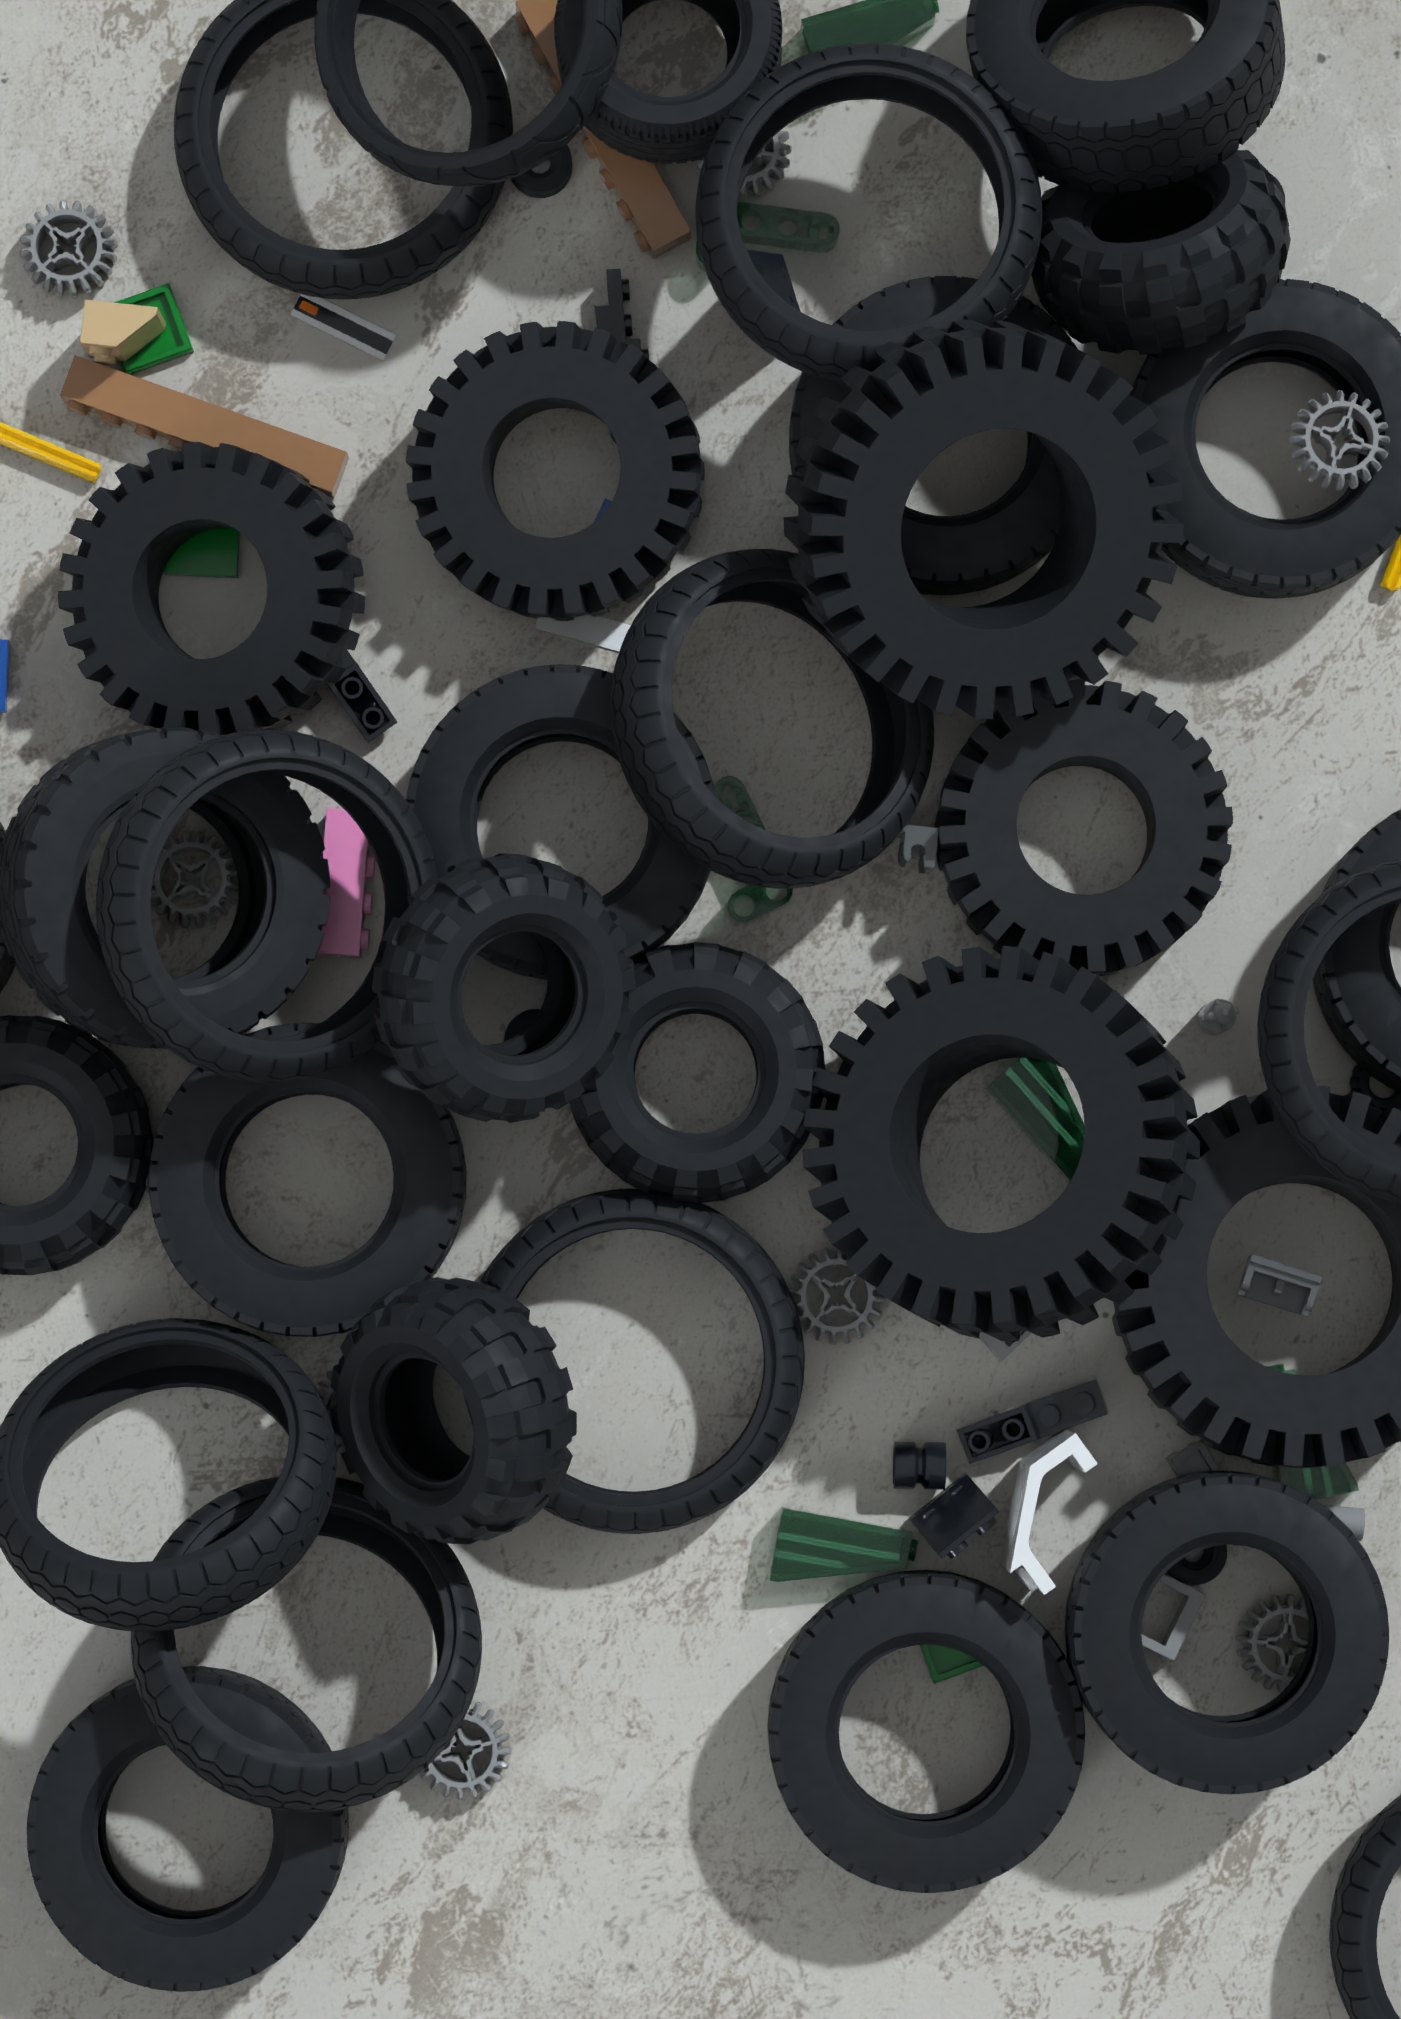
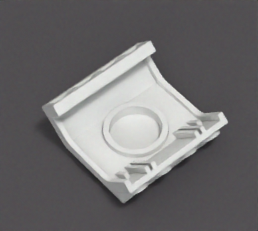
[1000,1429,1097,1595]

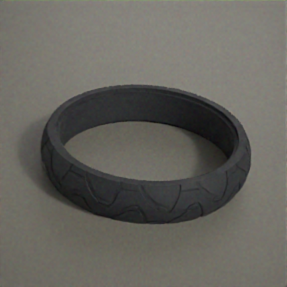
[314,0,622,187]

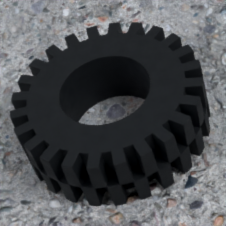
[406,321,705,621]
[58,442,365,735]
[935,679,1233,976]

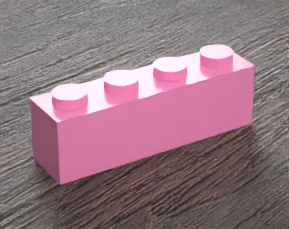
[317,808,375,958]

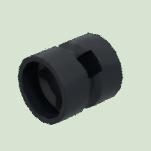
[893,1441,946,1490]

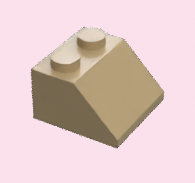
[80,300,166,365]

